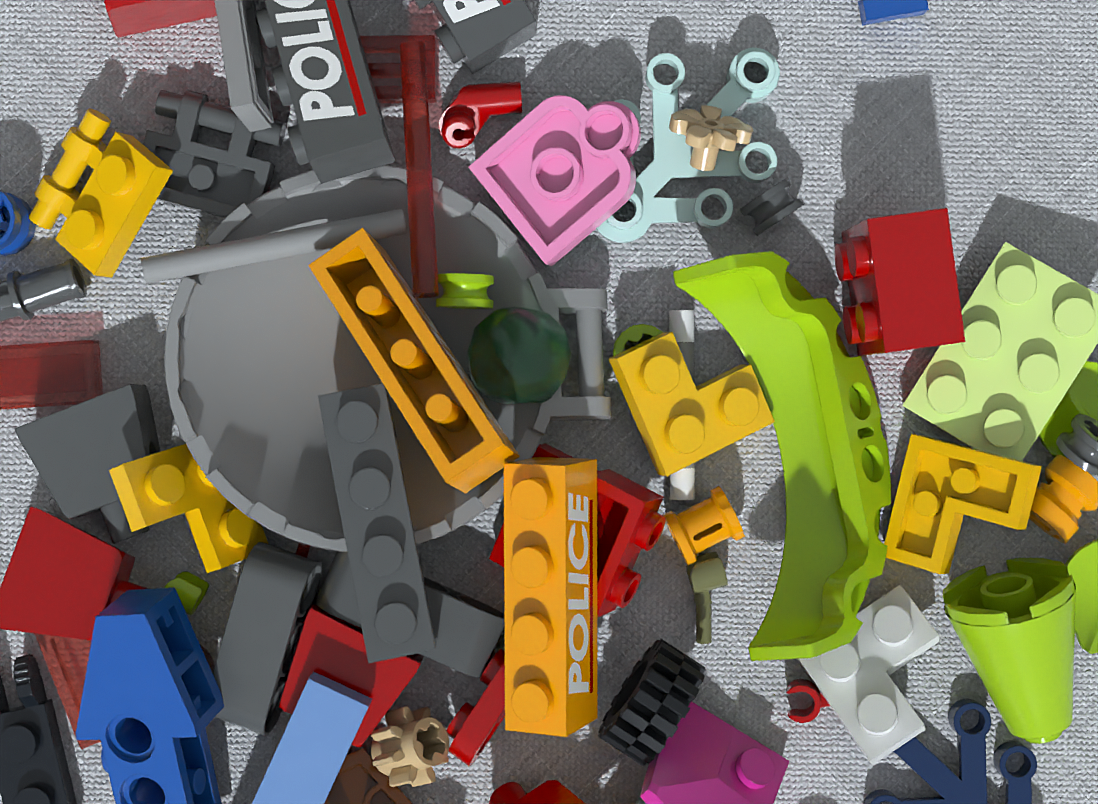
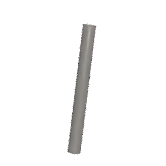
[141,209,407,284]

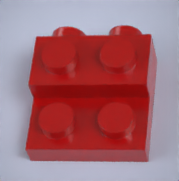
[489,443,666,618]

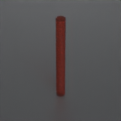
[400,40,439,298]

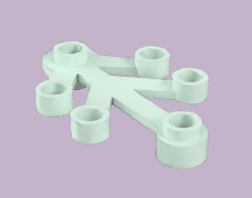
[596,48,780,243]

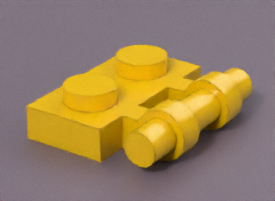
[29,108,173,278]

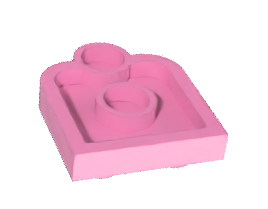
[468,95,641,266]

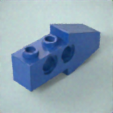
[75,587,224,804]

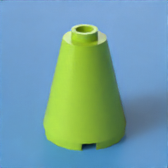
[942,558,1076,744]

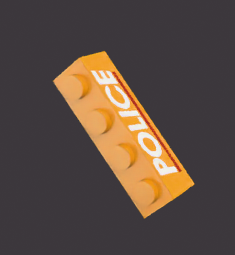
[308,227,520,494]
[504,457,598,737]

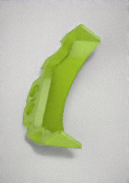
[673,251,891,661]

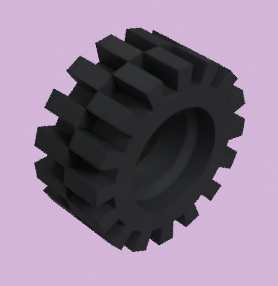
[598,638,706,766]

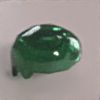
[466,307,571,405]

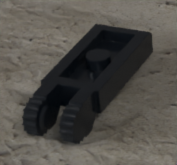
[0,654,77,804]

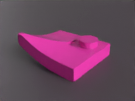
[640,702,790,804]

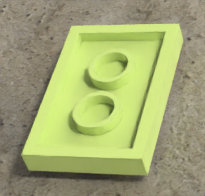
[902,242,1098,461]

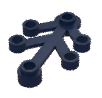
[863,698,1037,804]

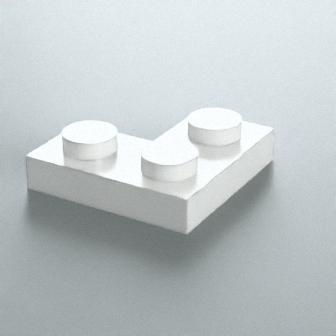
[798,584,940,765]

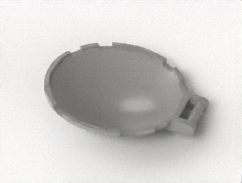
[164,165,612,552]

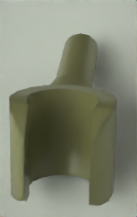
[686,551,728,644]

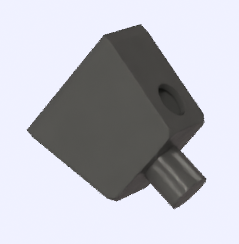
[14,384,161,544]

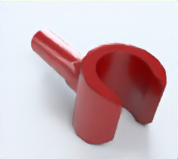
[786,678,830,723]

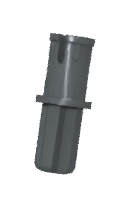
[0,259,87,322]

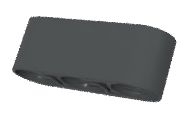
[213,542,322,736]
[314,551,504,677]

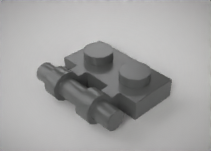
[143,90,286,218]

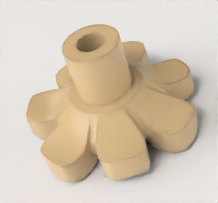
[669,105,753,171]

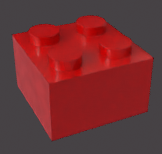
[834,208,965,356]

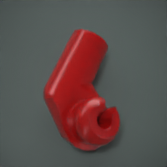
[438,81,522,149]

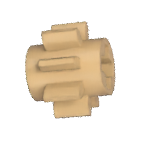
[370,706,449,787]

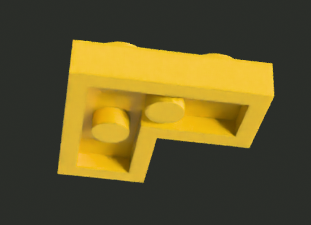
[608,332,775,476]
[884,434,1042,574]
[109,444,268,573]

